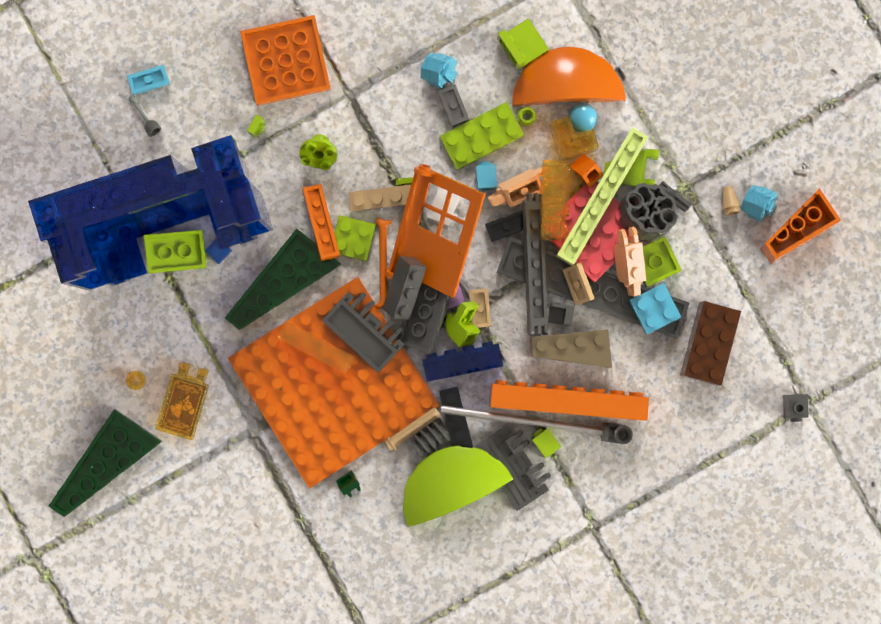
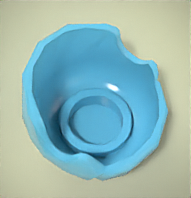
[568,103,597,133]

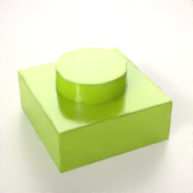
[247,114,266,138]

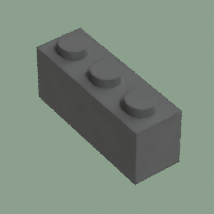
[383,256,427,320]

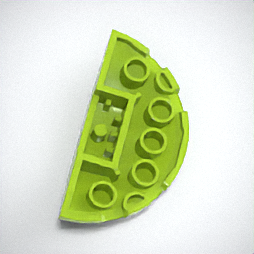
[403,445,513,527]

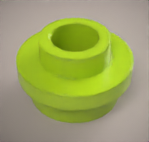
[517,107,537,126]

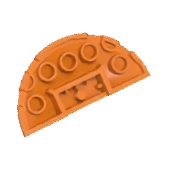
[512,47,626,106]

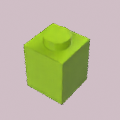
[531,427,561,458]

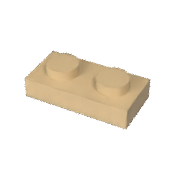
[563,263,595,306]
[469,288,492,328]

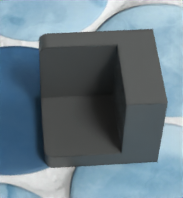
[548,303,575,326]

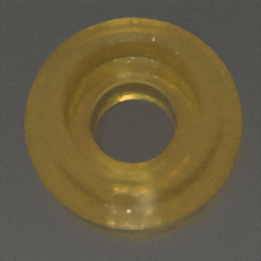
[126,371,146,390]

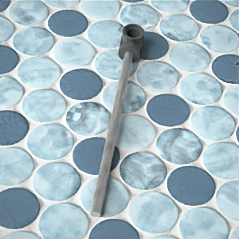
[440,405,633,444]

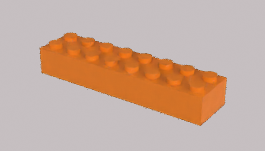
[489,380,649,421]

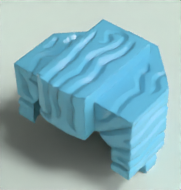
[421,52,458,89]
[741,185,778,223]

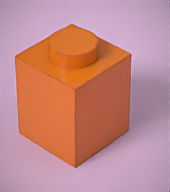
[569,154,604,188]

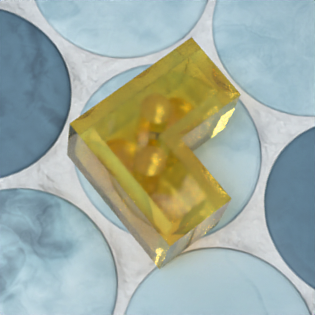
[549,116,599,162]

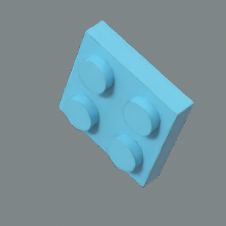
[629,283,681,335]

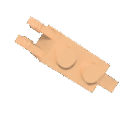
[488,166,554,207]
[614,227,646,297]

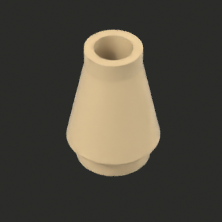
[722,186,741,216]

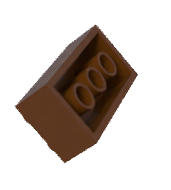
[680,301,741,386]

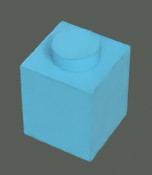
[475,161,497,191]

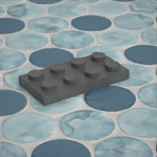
[397,283,451,355]

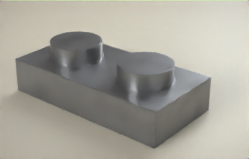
[438,84,469,127]

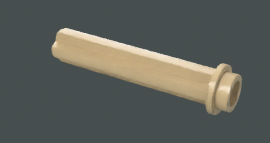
[385,408,441,451]

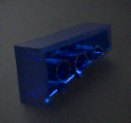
[422,341,504,382]

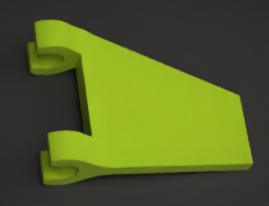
[604,149,659,186]

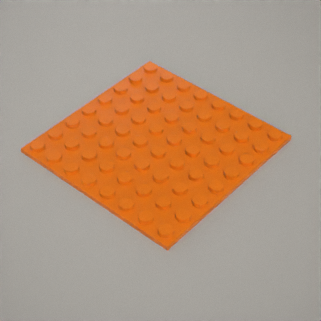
[228,277,440,489]

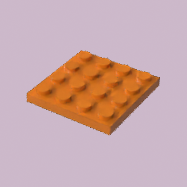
[240,15,331,106]

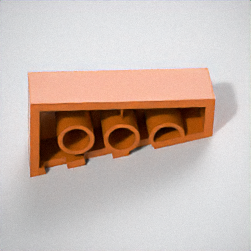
[761,188,841,264]

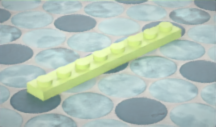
[556,127,648,266]

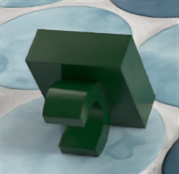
[336,470,361,497]

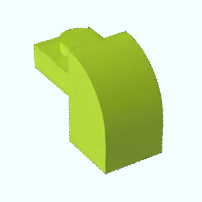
[446,301,480,347]

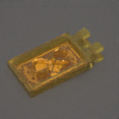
[155,362,209,440]

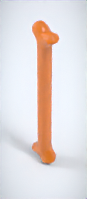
[375,218,392,309]

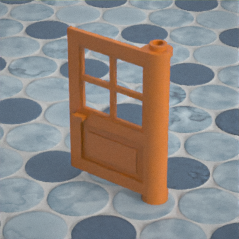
[385,164,485,298]

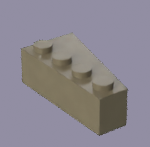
[529,329,612,368]

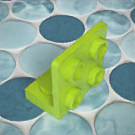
[497,19,549,70]

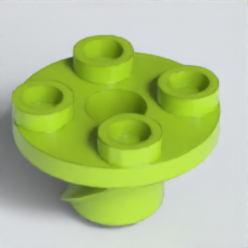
[299,134,338,170]

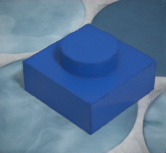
[205,237,232,264]

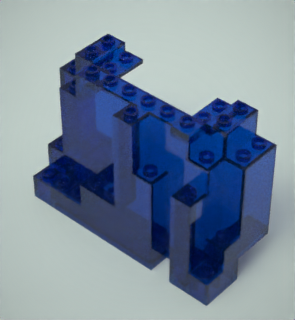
[28,135,273,291]

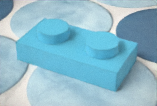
[127,65,170,95]

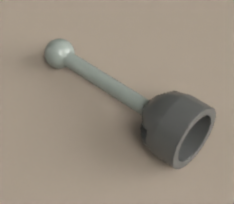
[129,95,162,137]

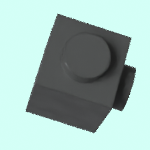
[783,394,809,422]

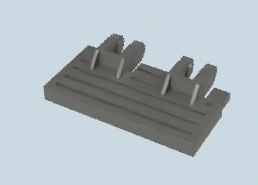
[322,292,405,373]
[475,425,551,511]

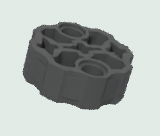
[619,183,678,242]

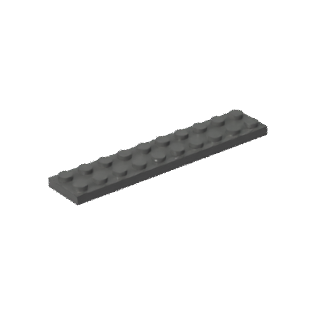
[496,237,689,339]

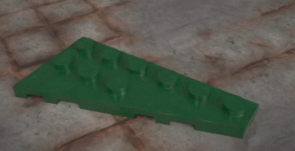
[225,228,342,330]
[48,409,163,517]

